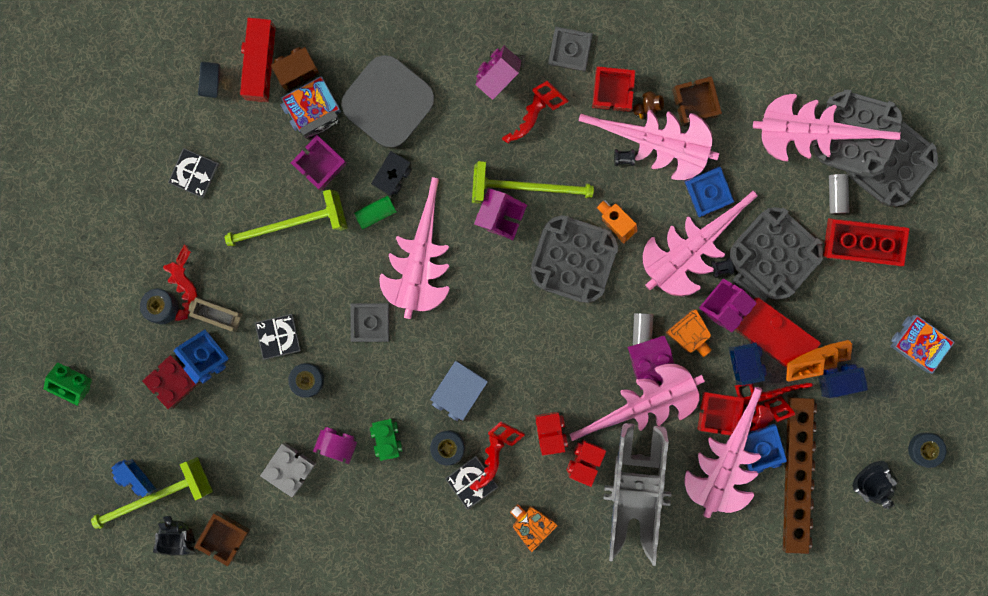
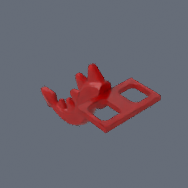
[502,81,568,144]
[163,244,197,321]
[735,382,813,417]
[750,396,795,432]
[470,421,525,491]

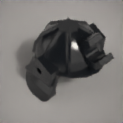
[852,461,899,509]
[153,516,196,556]

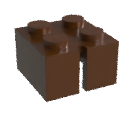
[271,47,320,91]
[672,76,722,126]
[194,511,250,566]

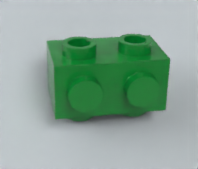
[43,362,92,406]
[370,418,403,461]

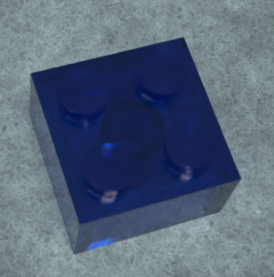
[728,342,767,386]
[818,364,868,398]

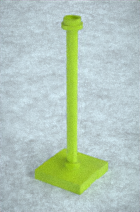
[472,161,594,204]
[225,190,348,247]
[91,457,213,529]

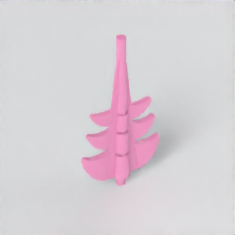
[753,94,901,161]
[579,110,719,180]
[380,177,450,319]
[643,191,758,296]
[570,364,705,441]
[685,387,762,518]

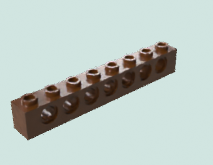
[783,397,817,554]

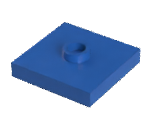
[684,167,734,217]

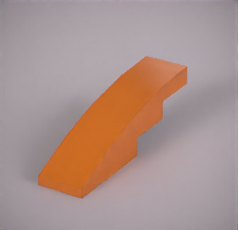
[786,340,852,382]

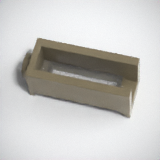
[189,298,243,332]

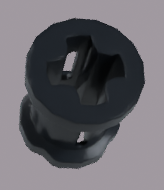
[614,149,635,166]
[711,257,734,278]

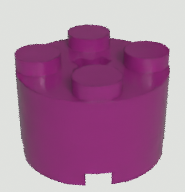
[313,427,357,464]

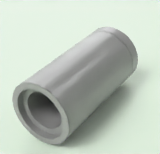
[829,174,849,214]
[633,313,653,345]

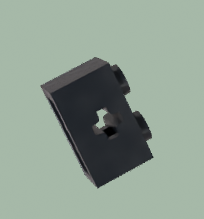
[371,151,412,197]

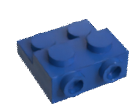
[174,330,229,384]
[744,424,787,473]
[111,459,156,497]

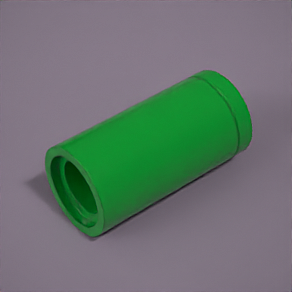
[354,195,396,230]

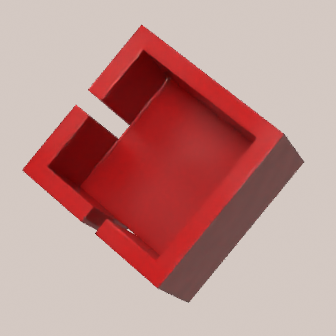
[592,67,635,112]
[697,392,744,435]
[535,412,568,456]
[566,439,606,487]

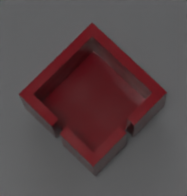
[142,355,201,409]

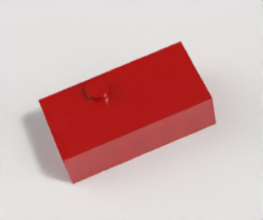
[240,18,276,102]
[823,218,909,266]
[735,297,821,368]

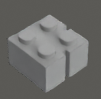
[260,442,316,497]

